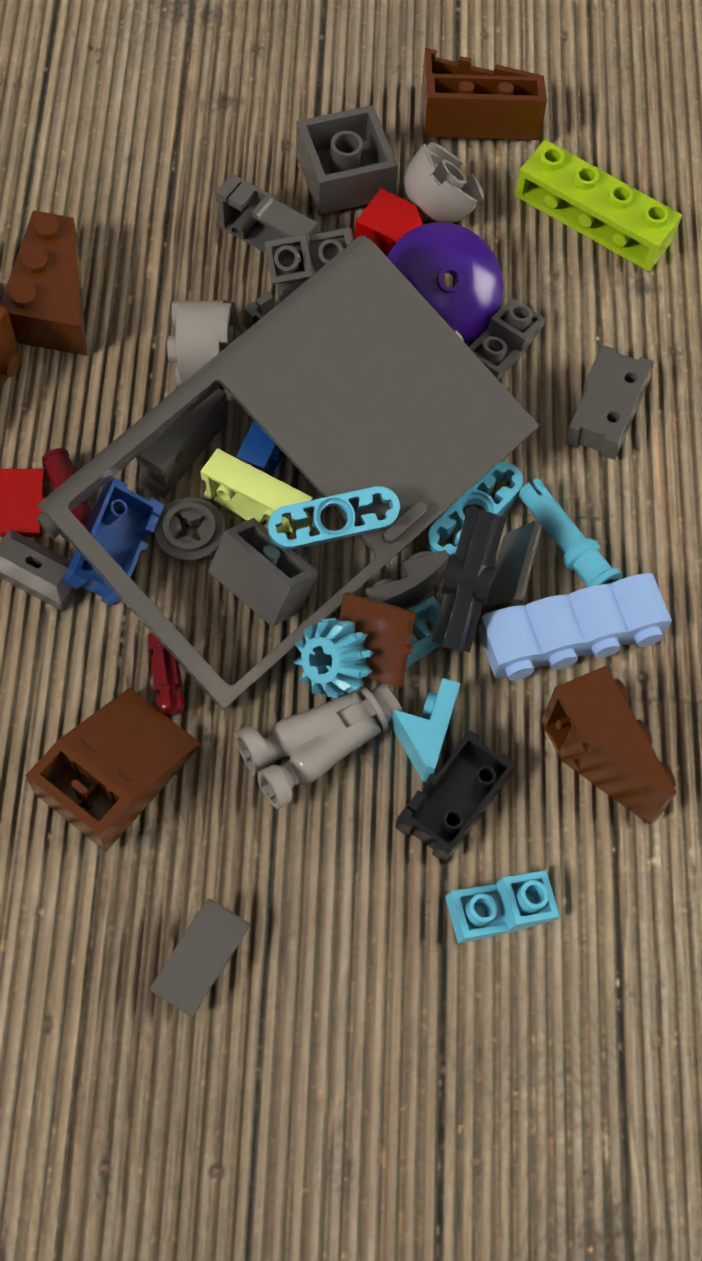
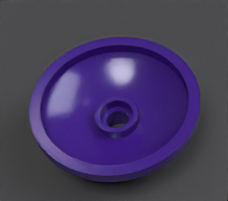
[387,222,503,344]

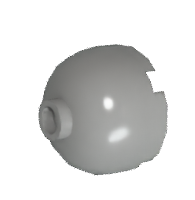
[404,142,484,223]

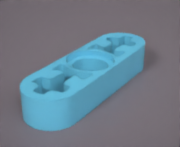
[426,462,523,564]
[268,486,400,550]

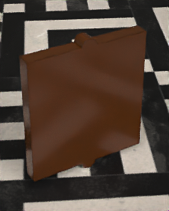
[339,592,416,688]

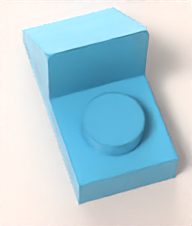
[391,678,460,782]

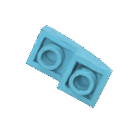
[445,870,560,944]

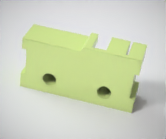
[200,448,313,549]

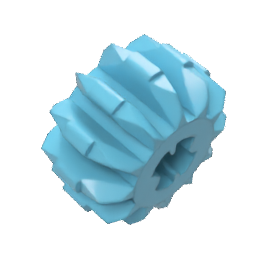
[293,618,375,698]

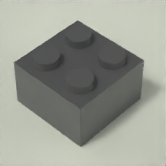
[296,105,398,215]

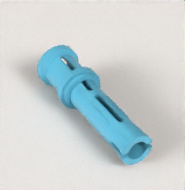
[518,479,623,587]

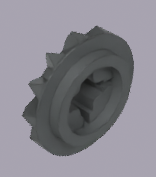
[154,497,225,564]

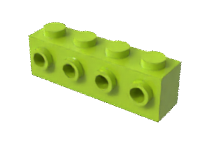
[514,139,682,272]

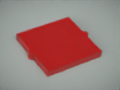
[0,469,45,537]

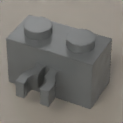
[208,518,319,627]

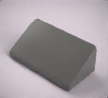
[484,521,542,613]

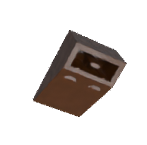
[541,666,677,824]
[25,688,201,852]

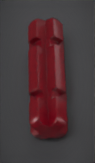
[148,632,185,716]

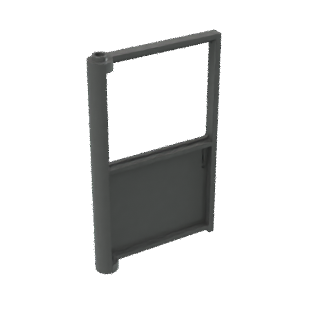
[35,235,539,711]

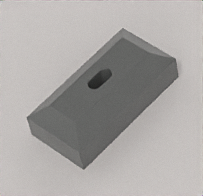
[0,529,81,612]

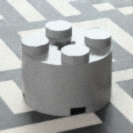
[167,300,242,387]

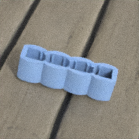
[478,573,672,681]

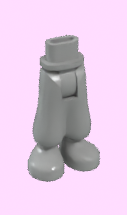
[234,683,403,809]

